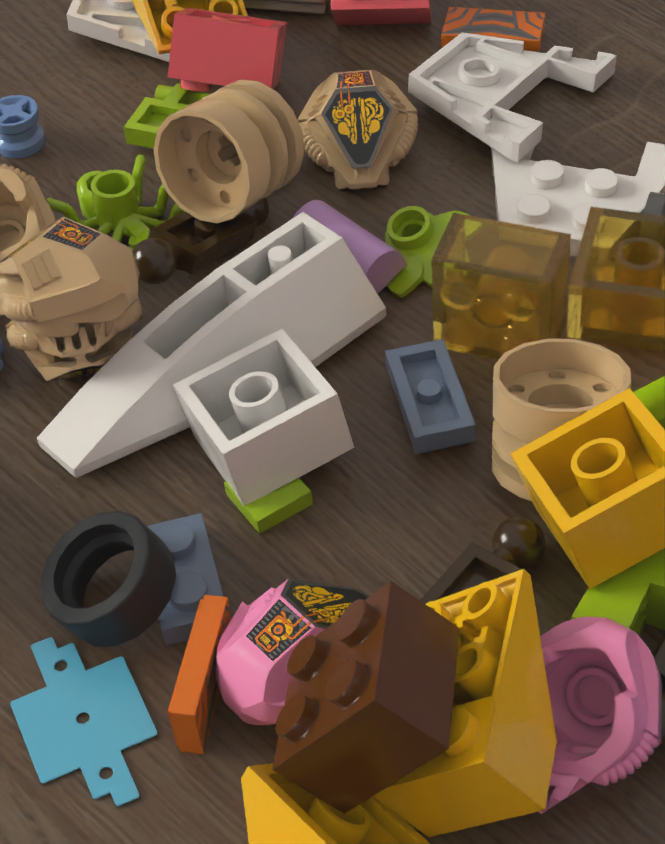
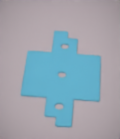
[10,637,158,807]

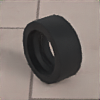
[40,511,176,647]

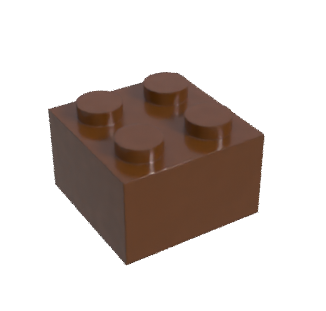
[272,581,460,814]

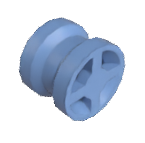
[0,95,46,159]

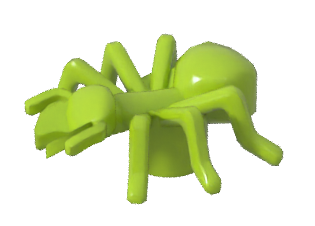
[46,154,184,251]

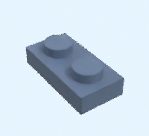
[385,339,476,454]
[147,513,224,646]

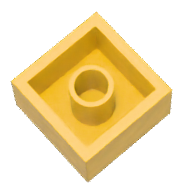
[510,388,665,589]

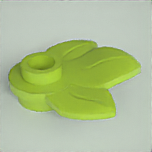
[385,206,483,298]

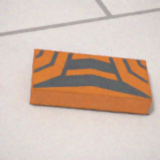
[441,7,545,52]
[168,594,232,754]

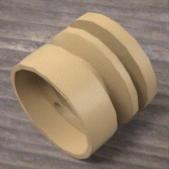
[153,79,304,224]
[492,338,631,501]

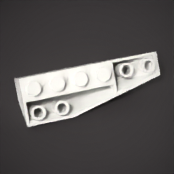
[37,212,387,478]

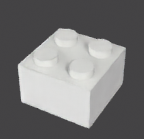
[173,328,355,507]

